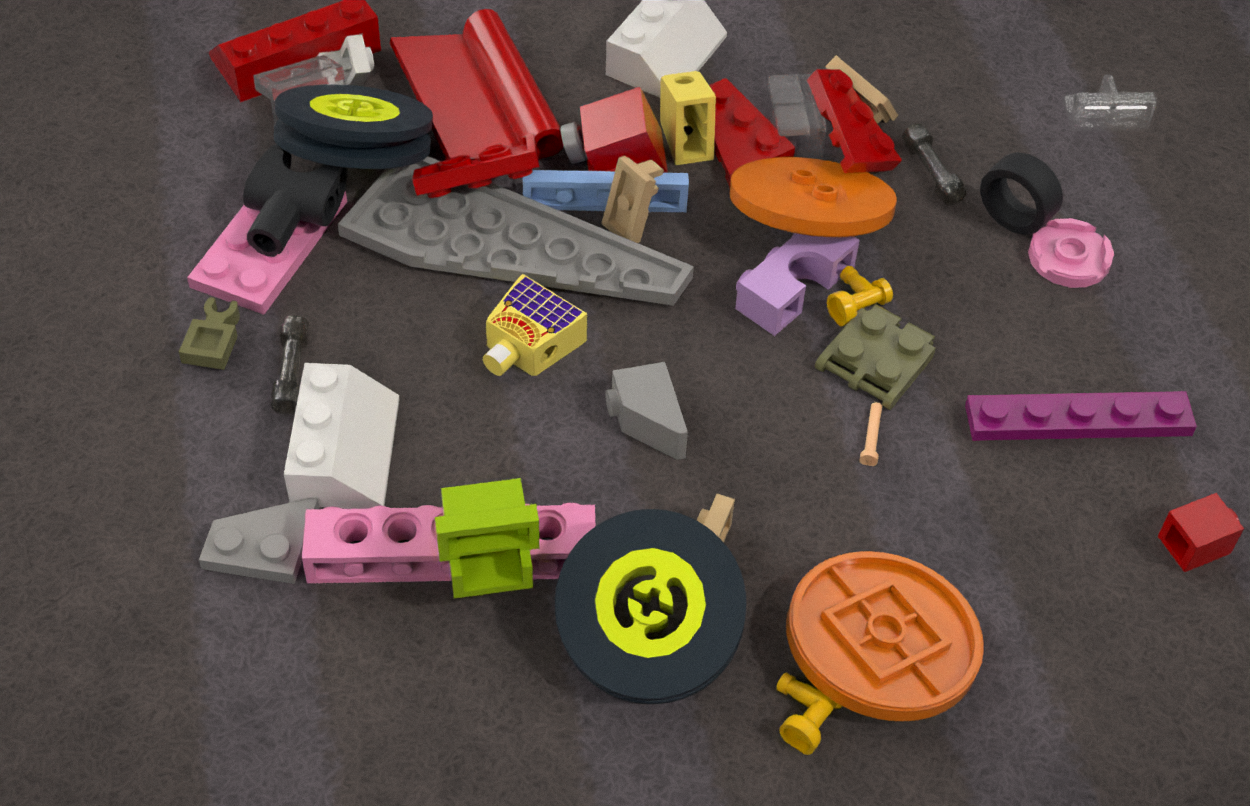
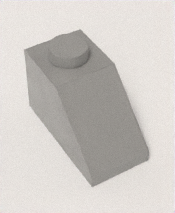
[605,362,688,460]

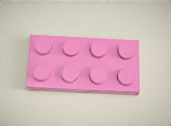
[187,191,347,315]

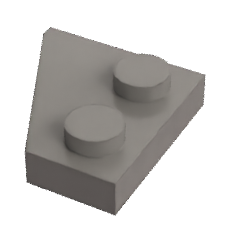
[199,498,319,584]

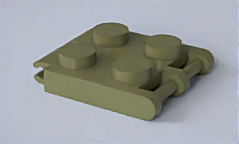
[815,304,936,410]

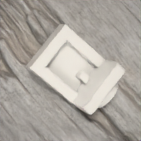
[316,34,374,86]

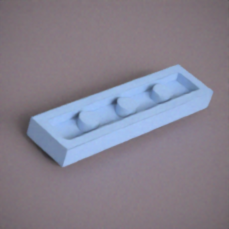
[523,170,689,212]

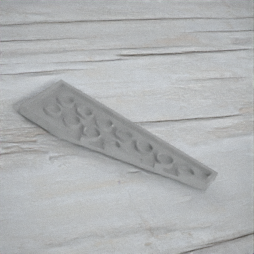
[338,156,694,306]

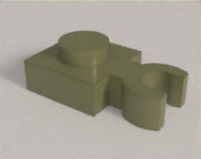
[179,297,240,370]

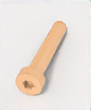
[859,402,882,466]

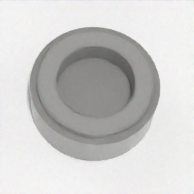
[561,122,587,164]

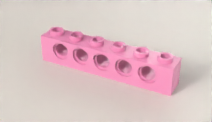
[302,503,596,583]

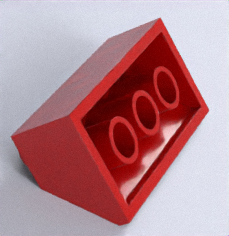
[209,0,381,102]

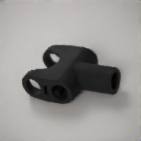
[243,144,348,257]

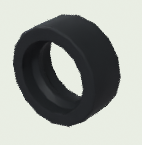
[980,152,1063,235]

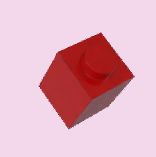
[1158,493,1244,572]

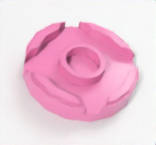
[1028,218,1114,288]

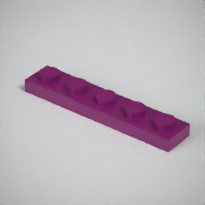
[965,391,1197,441]

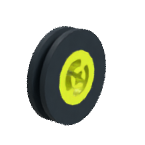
[274,84,433,169]
[555,509,746,704]

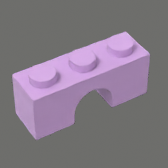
[735,233,860,336]

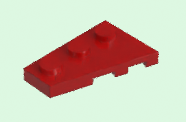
[807,69,902,173]
[709,78,795,187]
[412,133,539,198]

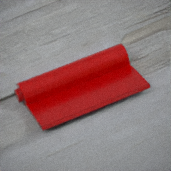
[390,9,564,160]

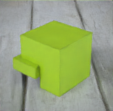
[435,478,540,598]

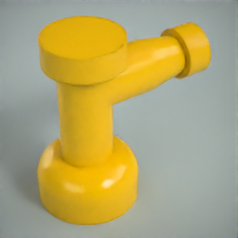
[827,266,893,326]
[777,672,842,755]

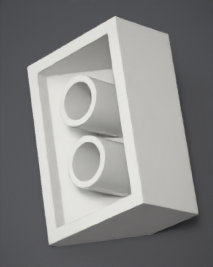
[606,0,727,97]
[284,363,399,509]

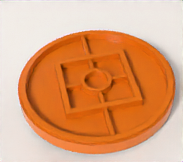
[729,157,897,237]
[786,551,984,721]

